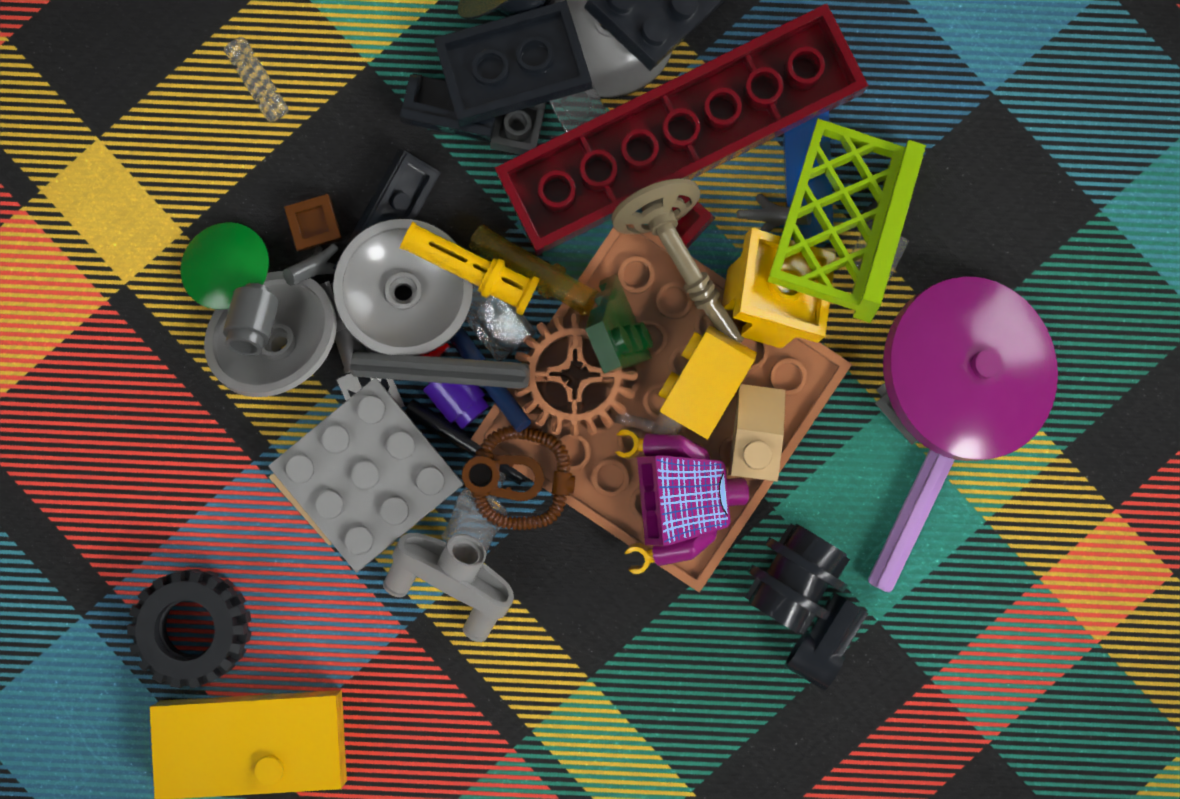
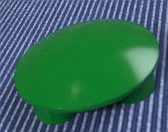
[180,222,269,310]

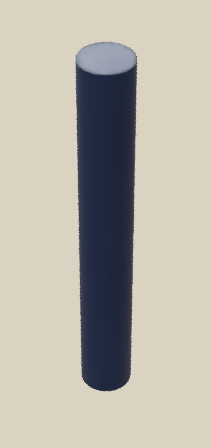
[450,326,531,432]

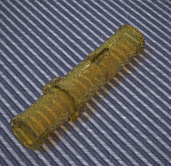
[469,224,598,316]

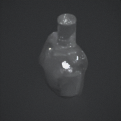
[441,471,507,553]

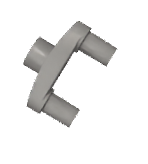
[383,533,514,642]

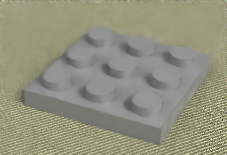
[268,378,464,573]

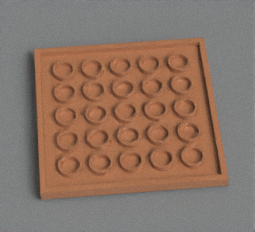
[471,224,852,593]

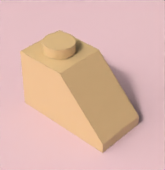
[728,384,785,482]

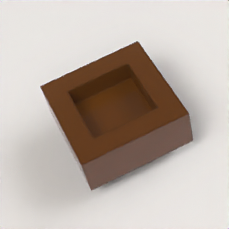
[284,194,342,252]

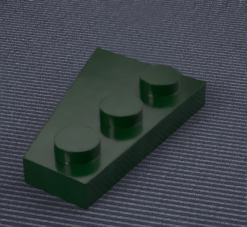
[585,274,653,374]

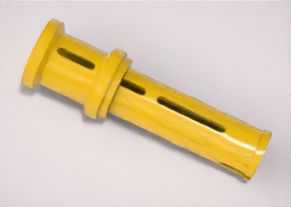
[400,221,540,316]

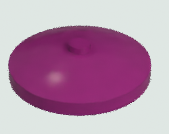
[883,277,1058,461]

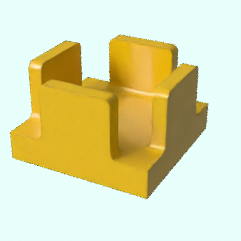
[722,228,836,348]

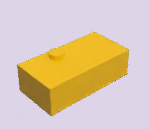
[150,690,347,799]

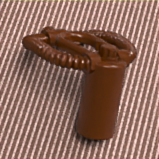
[462,425,575,531]

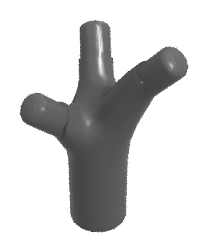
[737,194,812,233]
[283,244,339,286]

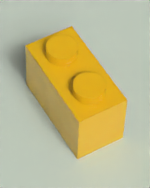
[658,325,757,440]

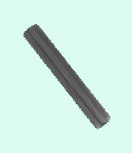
[350,352,530,389]

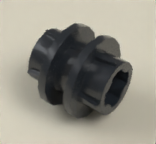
[745,523,850,634]

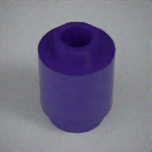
[423,382,489,429]

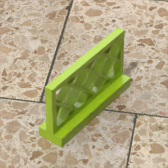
[767,119,926,323]

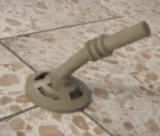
[611,178,744,343]

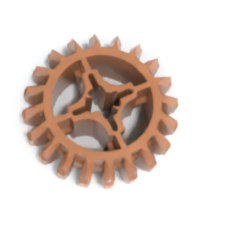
[514,312,638,438]

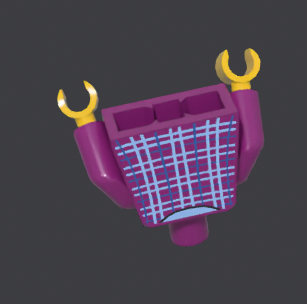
[615,430,749,574]

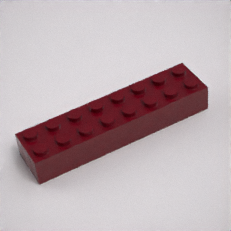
[495,3,869,256]

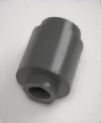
[223,283,279,356]

